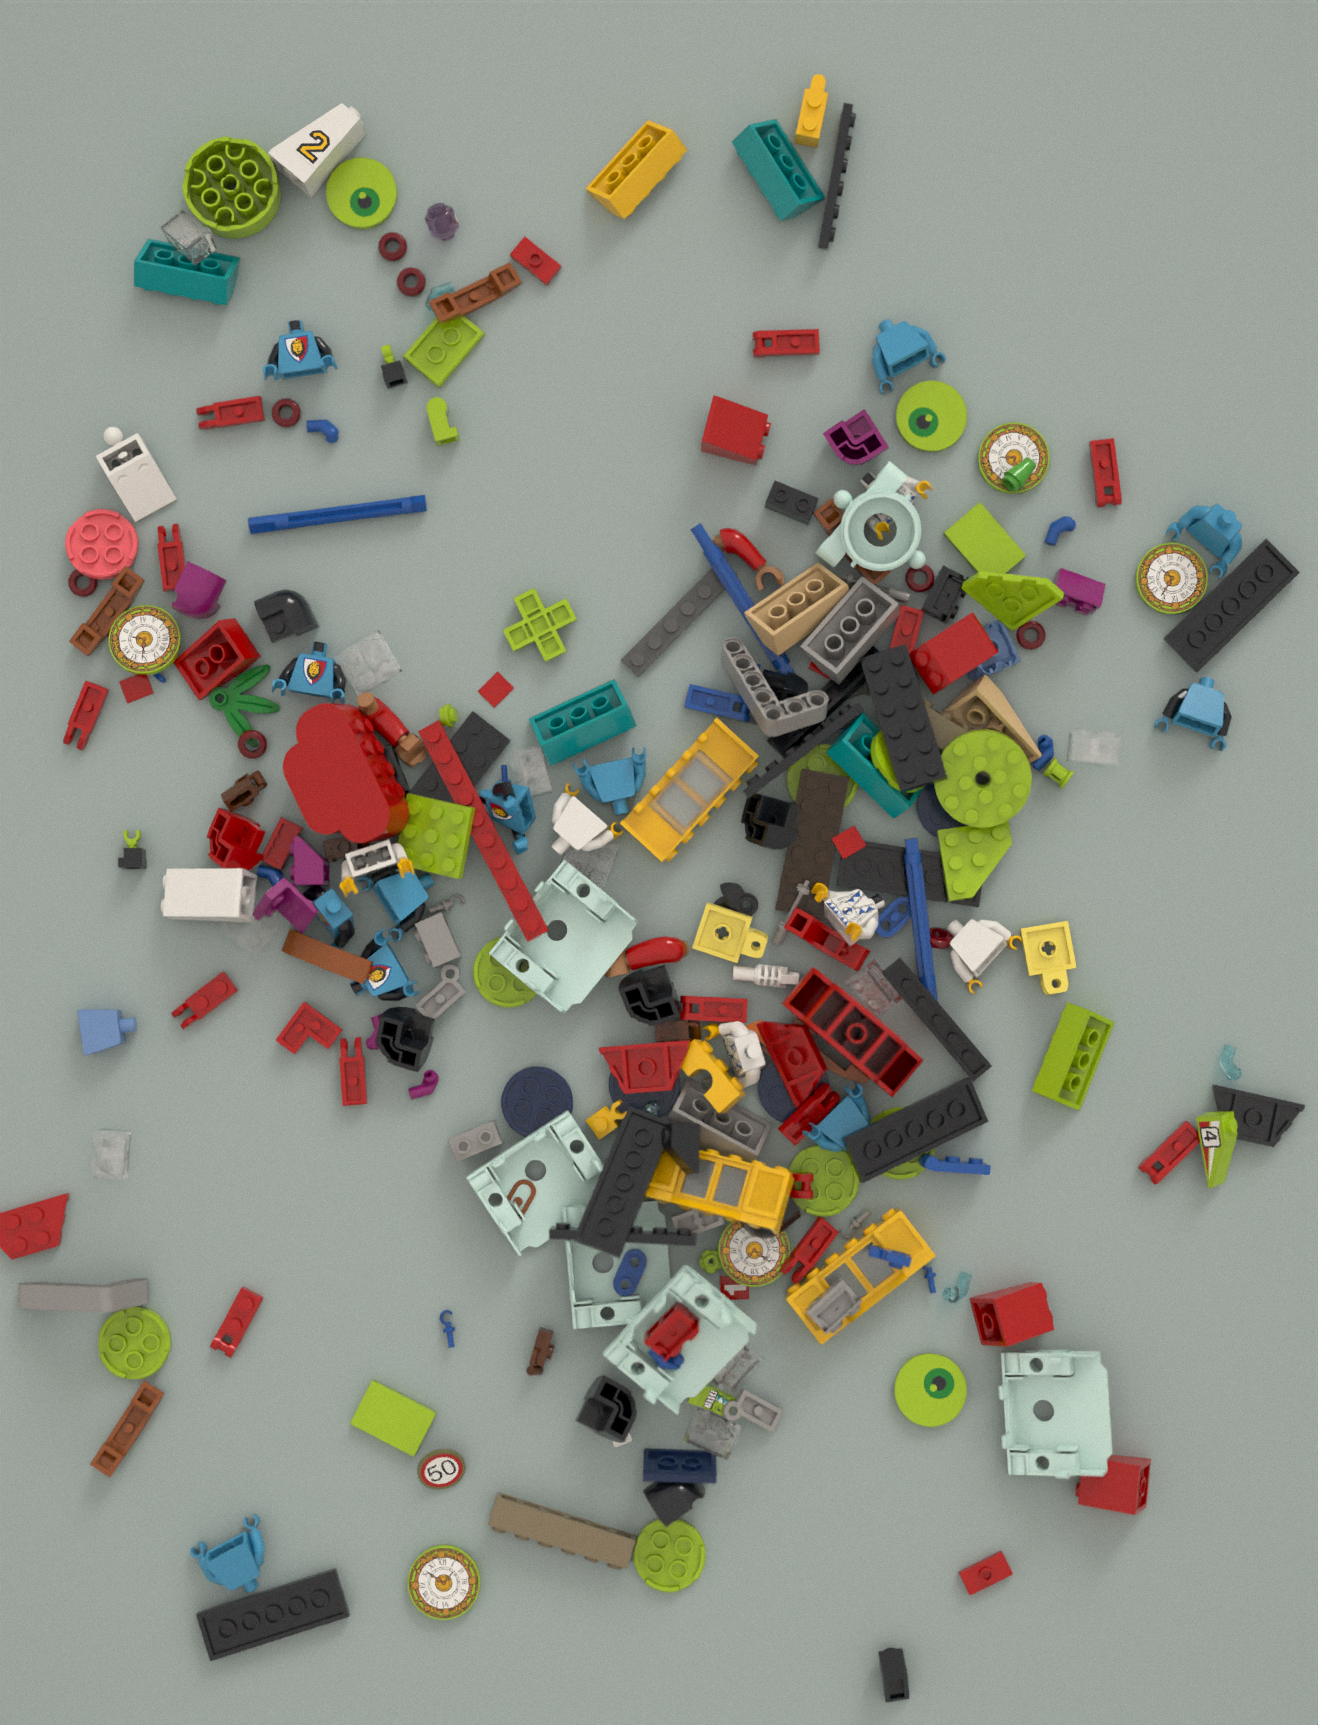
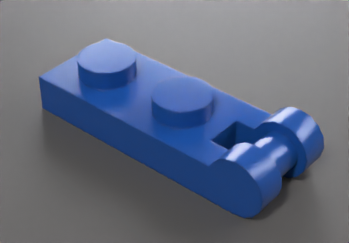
[684,684,750,723]
[919,1154,991,1175]

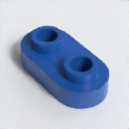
[875,897,911,937]
[613,1249,647,1296]

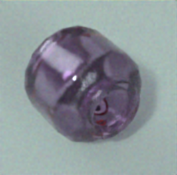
[425,203,459,241]

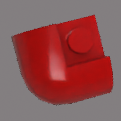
[206,808,266,871]

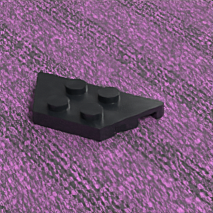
[1212,1085,1305,1147]

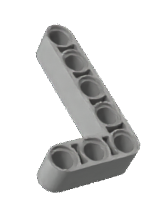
[721,637,828,737]
[18,1278,148,1312]

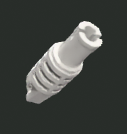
[733,964,800,988]

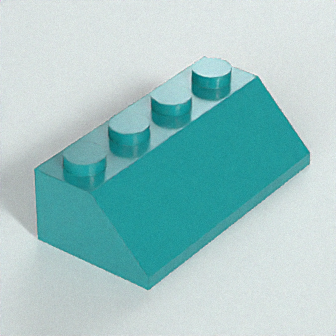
[732,119,826,221]
[134,239,240,305]
[529,679,637,766]
[826,713,924,819]

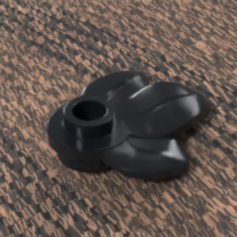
[713,882,758,916]

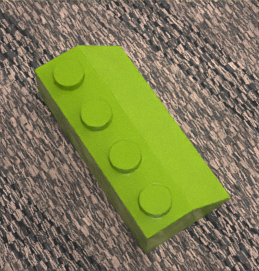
[1032,1002,1115,1111]

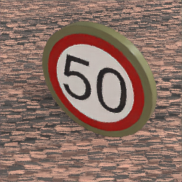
[417,1449,466,1489]

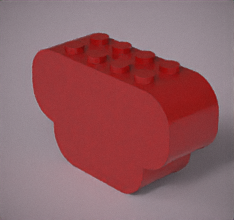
[283,703,409,843]
[781,967,924,1098]

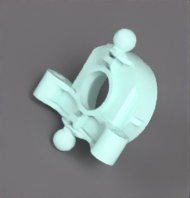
[815,461,926,571]

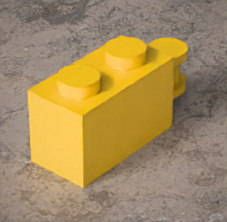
[794,74,828,148]

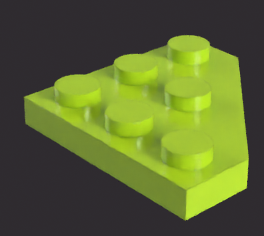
[961,571,1064,631]
[936,821,1012,902]

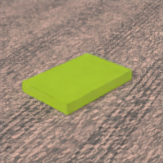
[403,316,485,388]
[943,502,1026,574]
[350,1379,437,1457]

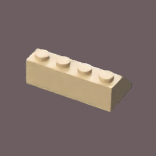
[744,562,849,656]

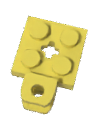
[692,902,768,963]
[1019,921,1077,995]

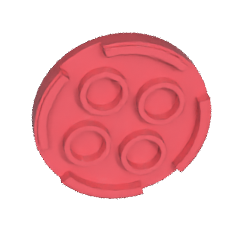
[65,509,139,580]

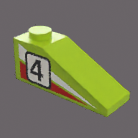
[1196,1111,1238,1188]

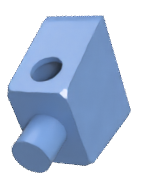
[77,1009,137,1055]

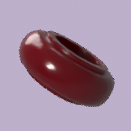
[378,232,407,262]
[397,267,426,297]
[272,398,301,428]
[905,565,934,593]
[68,570,98,597]
[1016,621,1046,650]
[238,730,267,759]
[930,927,953,949]

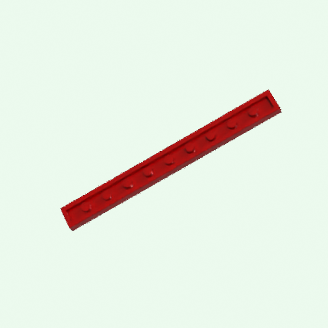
[418,720,549,942]

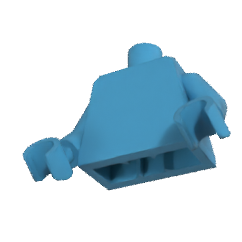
[872,319,946,395]
[1166,504,1242,579]
[573,747,646,816]
[803,1081,870,1152]
[190,1514,265,1593]

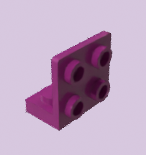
[252,877,318,933]

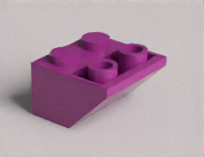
[1053,568,1106,615]
[290,836,330,887]

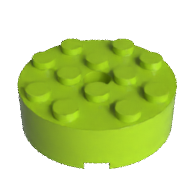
[182,136,282,239]
[934,729,1032,828]

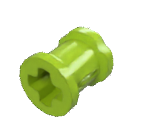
[1042,758,1074,789]

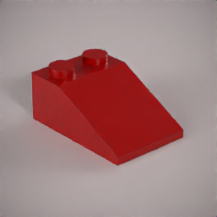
[909,612,999,695]
[173,618,261,700]

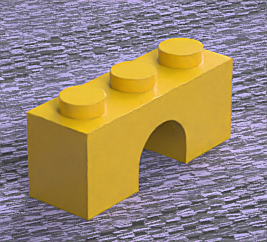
[682,1039,746,1113]

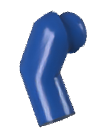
[307,420,339,443]
[1044,516,1076,546]
[1030,735,1054,771]
[257,865,284,887]
[648,1349,685,1370]

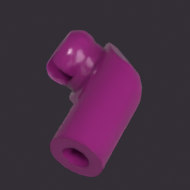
[366,1014,381,1050]
[408,1070,439,1100]

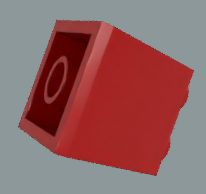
[701,395,771,465]
[969,1282,1055,1347]
[1075,1455,1151,1515]

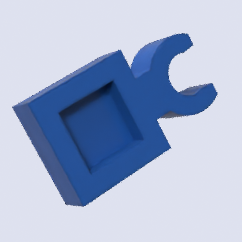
[868,1244,911,1269]

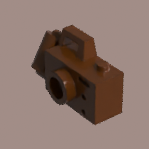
[221,771,267,813]
[323,838,370,862]
[655,1020,701,1042]
[526,1327,555,1375]

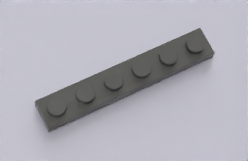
[621,568,738,677]

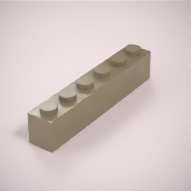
[488,1492,636,1570]

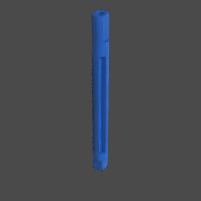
[248,495,427,534]
[690,523,795,675]
[904,837,938,1001]

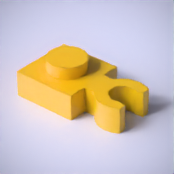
[585,1099,627,1140]

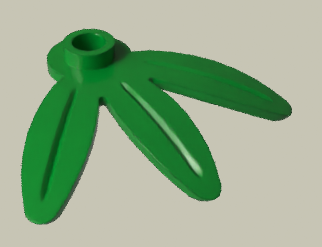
[209,665,280,747]

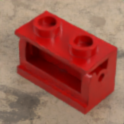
[643,1300,700,1362]

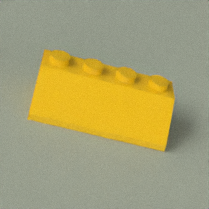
[585,120,687,220]

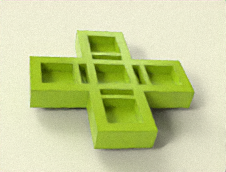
[503,588,577,662]

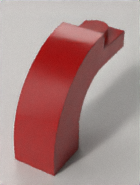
[784,907,870,972]

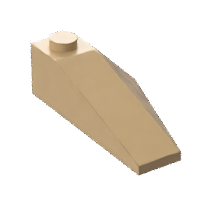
[944,674,1042,764]

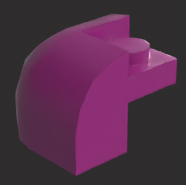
[823,409,889,465]
[171,561,227,620]

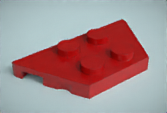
[756,1021,827,1108]
[599,1040,691,1094]
[0,1193,69,1260]

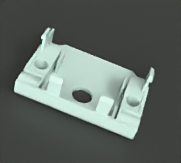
[489,860,639,1013]
[466,1110,604,1256]
[563,1199,671,1329]
[603,1265,756,1414]
[998,1349,1113,1479]

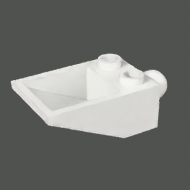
[96,427,177,522]

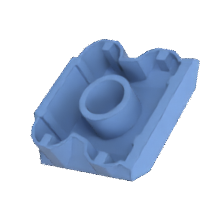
[968,620,1020,681]

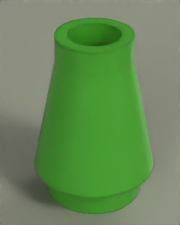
[1002,457,1036,492]

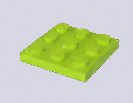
[396,793,475,879]

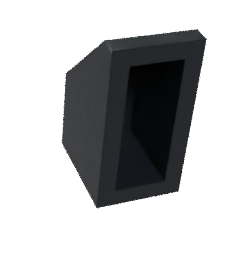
[661,1122,700,1175]
[878,1648,909,1702]

